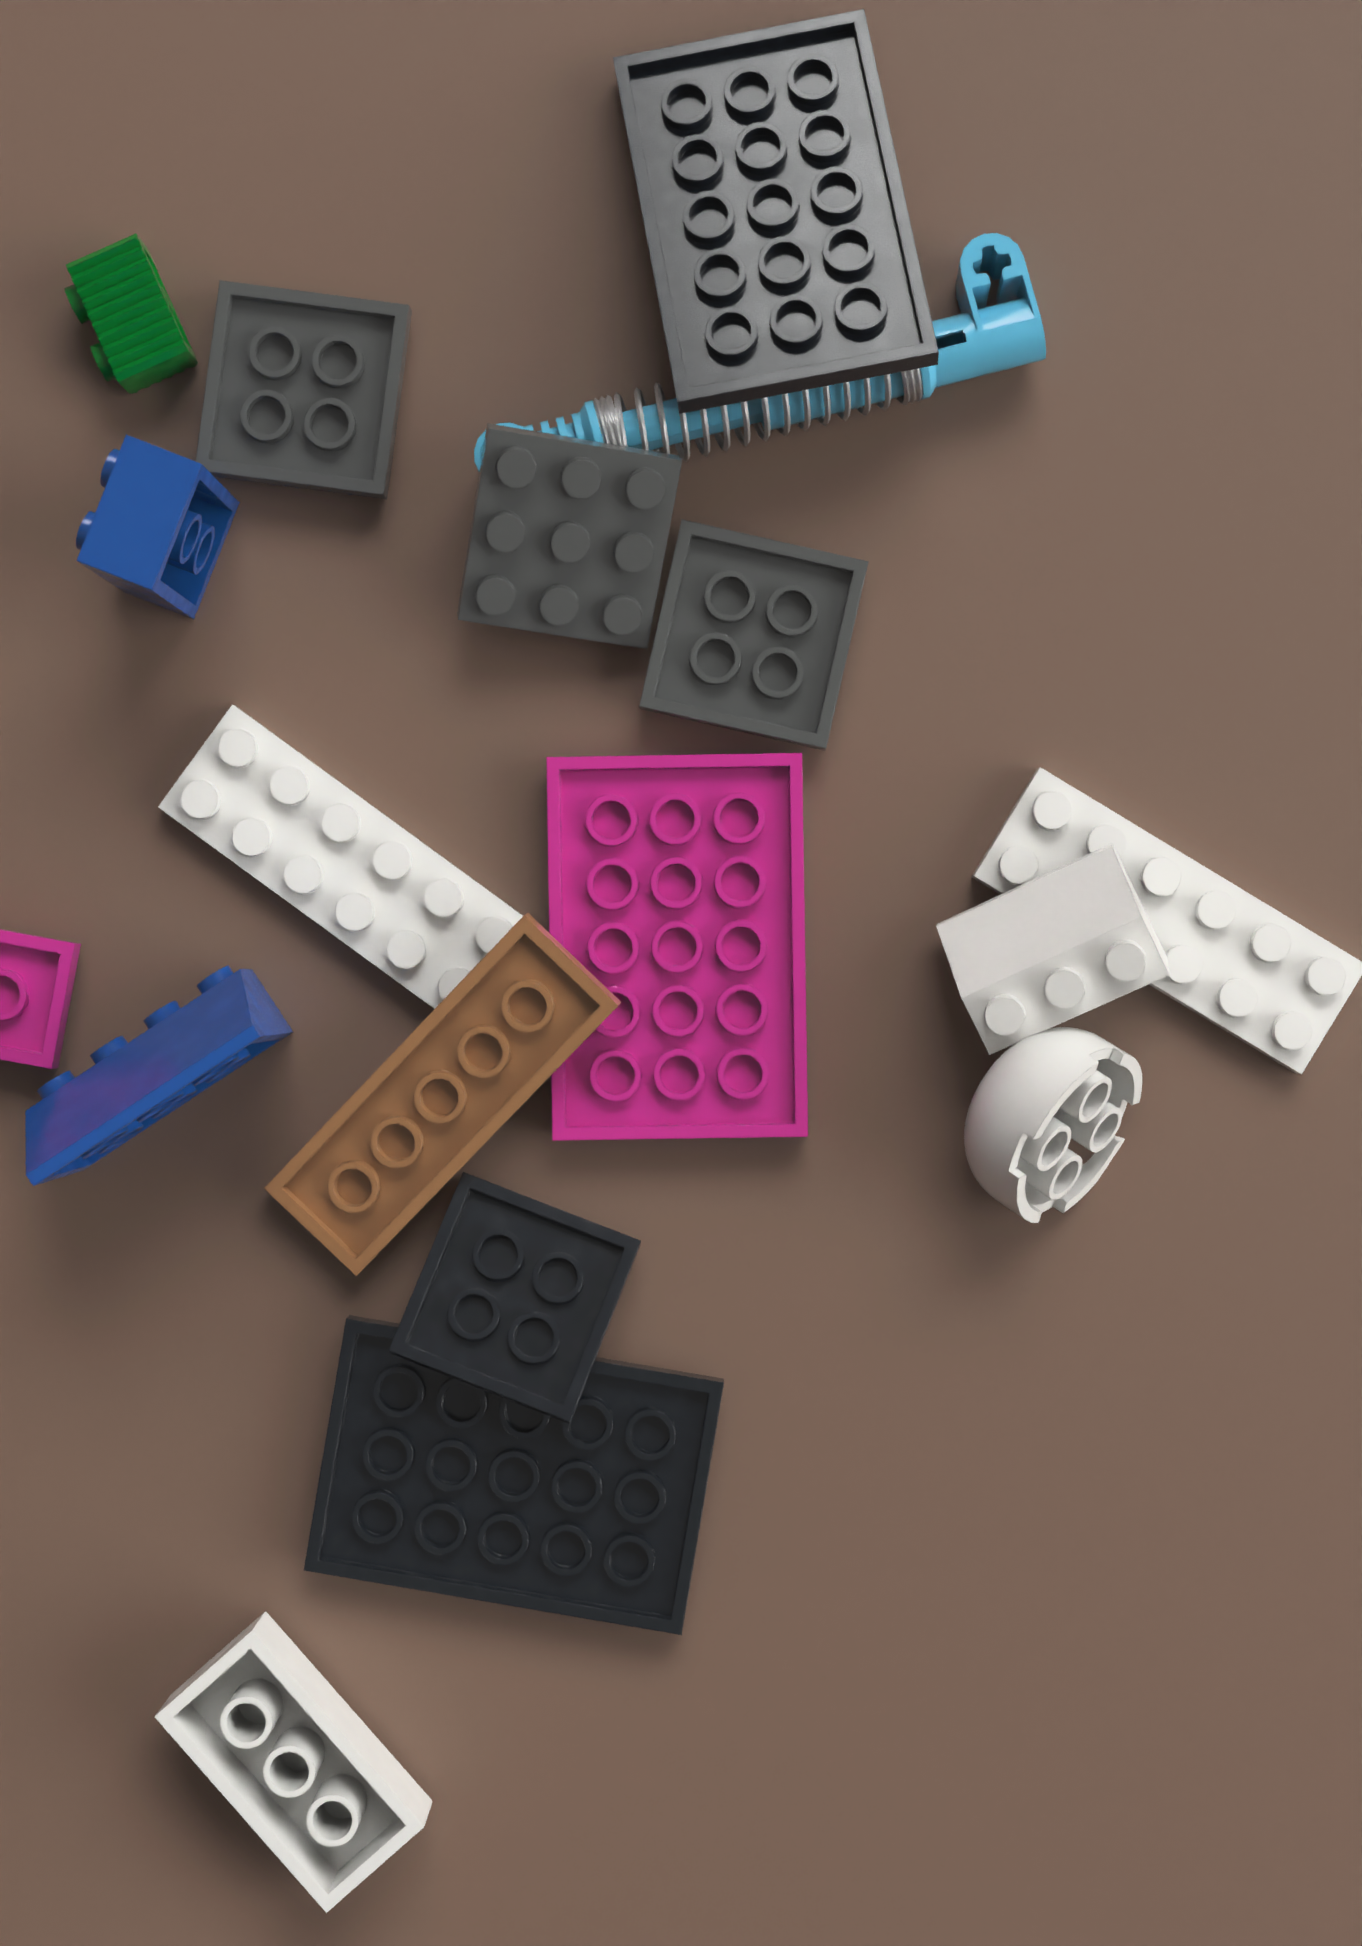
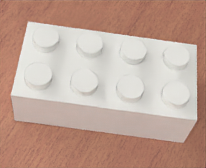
[154,1611,433,1913]

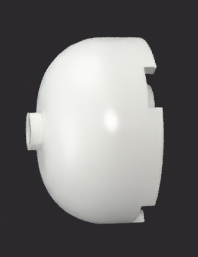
[964,1027,1142,1223]

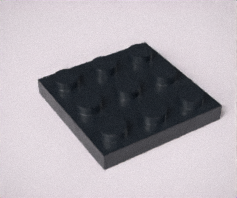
[389,1172,641,1424]

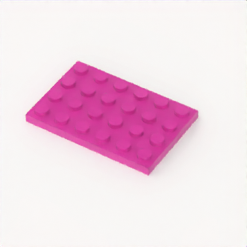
[546,753,808,1141]

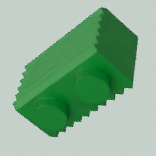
[64,233,198,394]

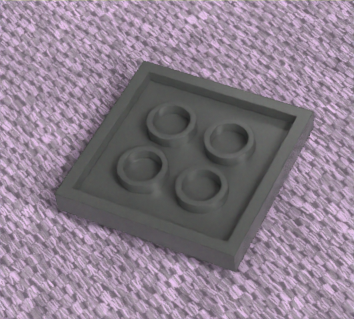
[196,280,412,500]
[457,423,682,649]
[639,519,869,751]

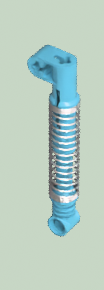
[474,233,1046,472]

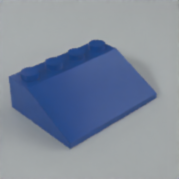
[25,965,293,1186]

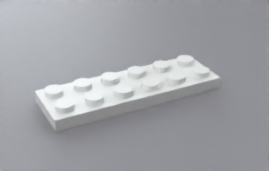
[158,704,523,1009]
[972,767,1362,1074]

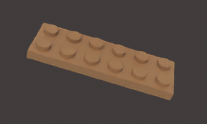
[264,913,621,1276]

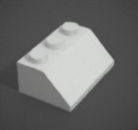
[936,843,1170,1055]

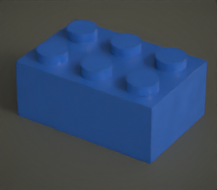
[76,434,240,619]

